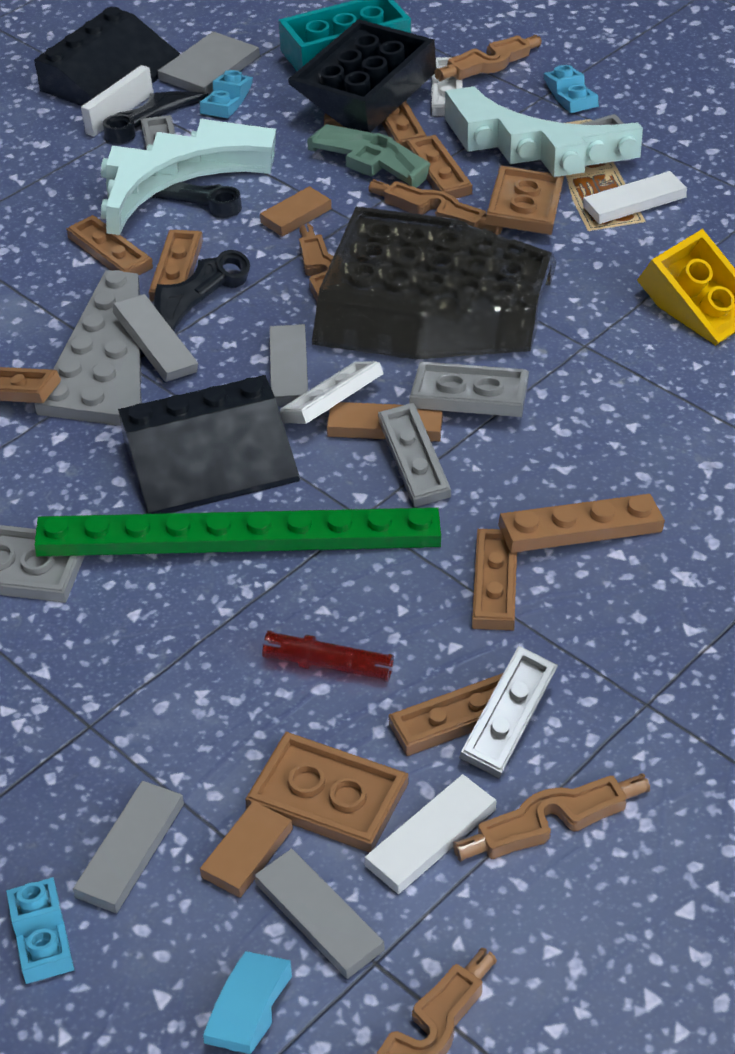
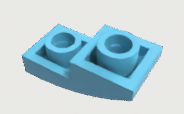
[544,65,599,113]
[200,70,253,118]
[6,877,75,984]
[203,951,292,1054]

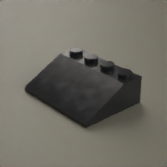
[34,6,180,106]
[288,19,437,132]
[118,375,300,514]

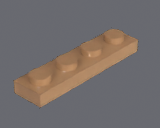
[498,494,665,553]

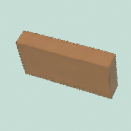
[260,186,332,237]
[200,801,293,898]

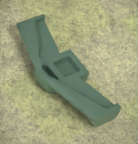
[307,124,430,188]

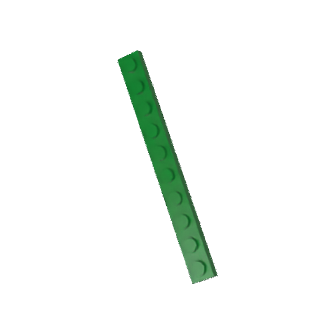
[34,507,441,557]

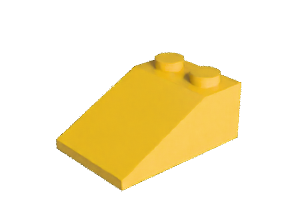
[637,229,735,346]

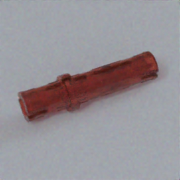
[262,630,394,682]

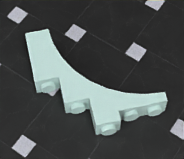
[445,86,643,177]
[101,119,276,235]

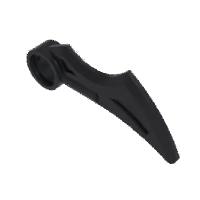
[103,91,209,143]
[150,181,242,218]
[154,250,250,331]

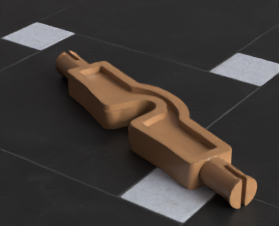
[435,34,542,81]
[369,179,503,236]
[299,224,345,327]
[453,773,650,862]
[376,948,497,1054]

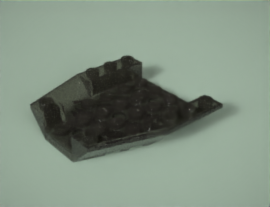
[312,206,556,359]

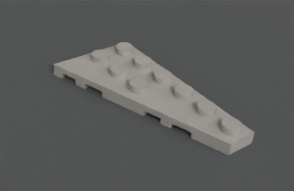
[35,270,142,426]

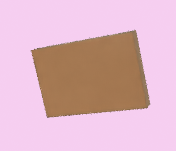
[485,166,564,235]
[245,732,409,853]

